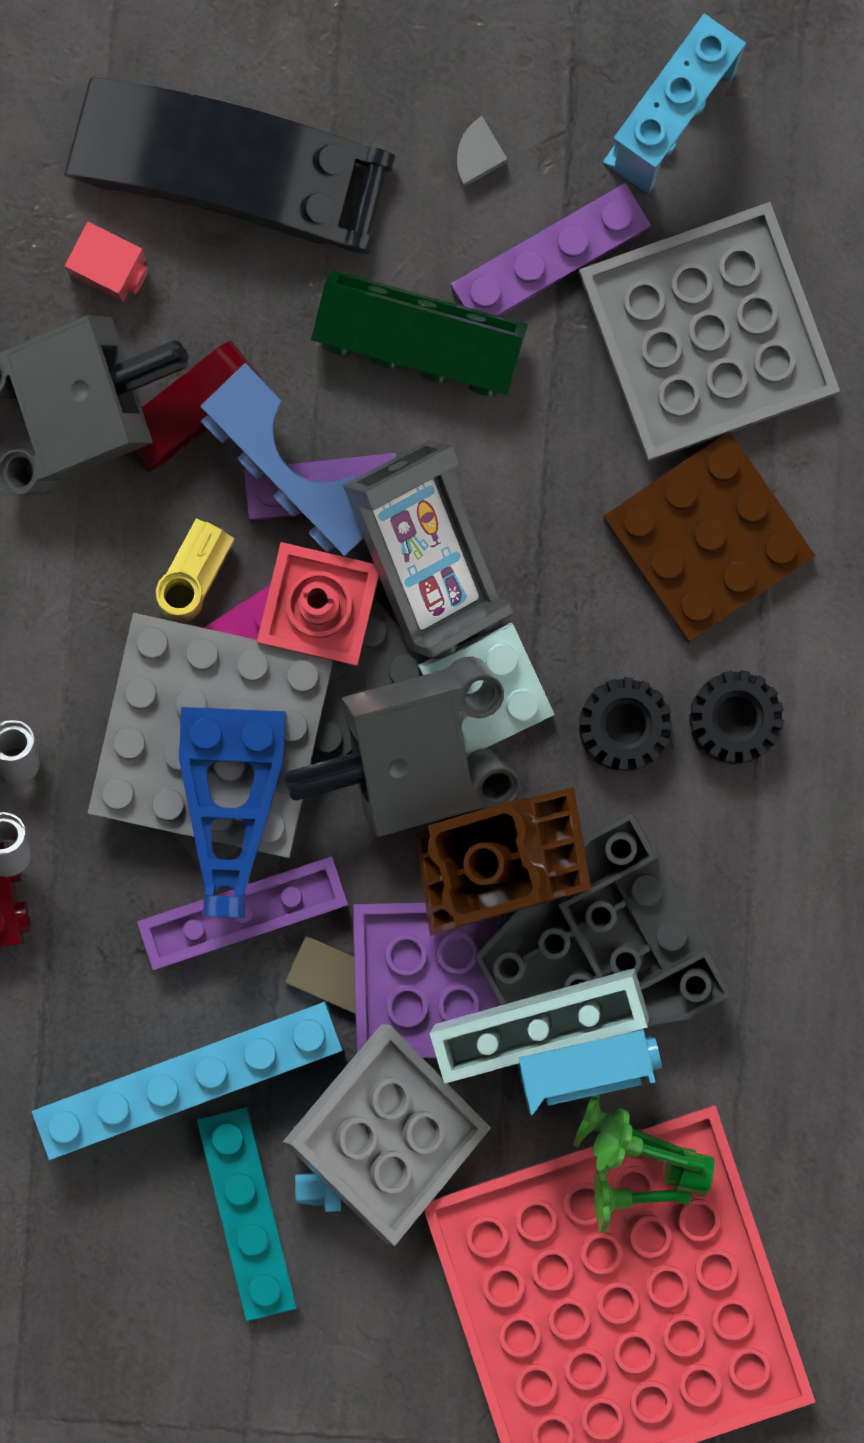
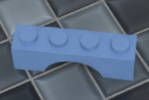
[200,363,364,556]

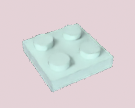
[418,621,555,757]

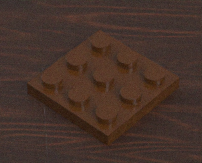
[603,432,816,643]

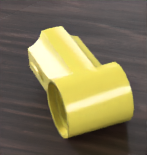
[156,518,235,623]

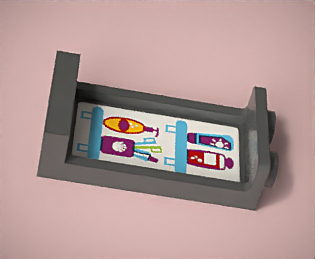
[343,440,514,659]

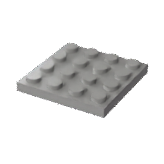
[579,202,840,462]
[88,613,334,858]

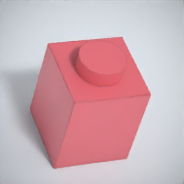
[64,221,149,303]

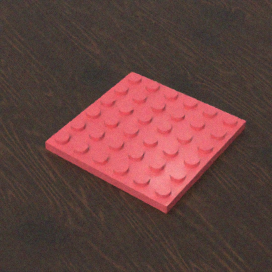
[424,1105,815,1443]

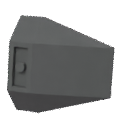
[475,813,731,1026]

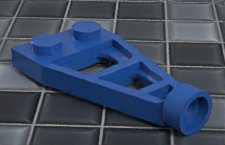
[179,707,286,918]

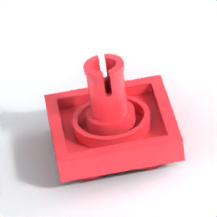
[257,542,379,667]

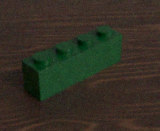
[311,270,528,396]

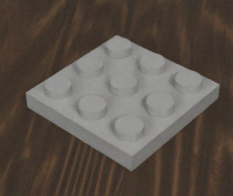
[283,1024,491,1246]

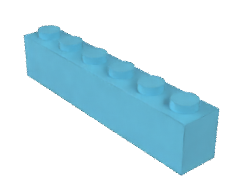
[31,1001,344,1160]

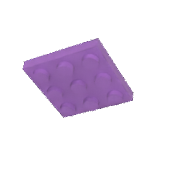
[353,903,508,1058]

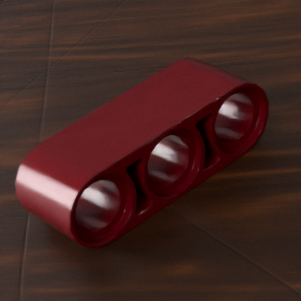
[132,341,263,472]

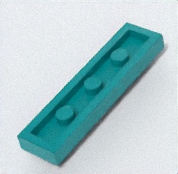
[197,1106,297,1321]

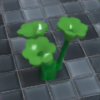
[572,1094,714,1233]

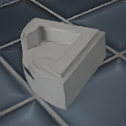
[457,116,507,188]

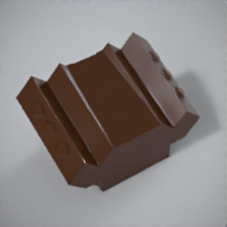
[415,787,591,936]

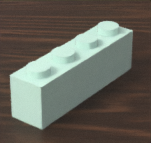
[429,968,649,1084]

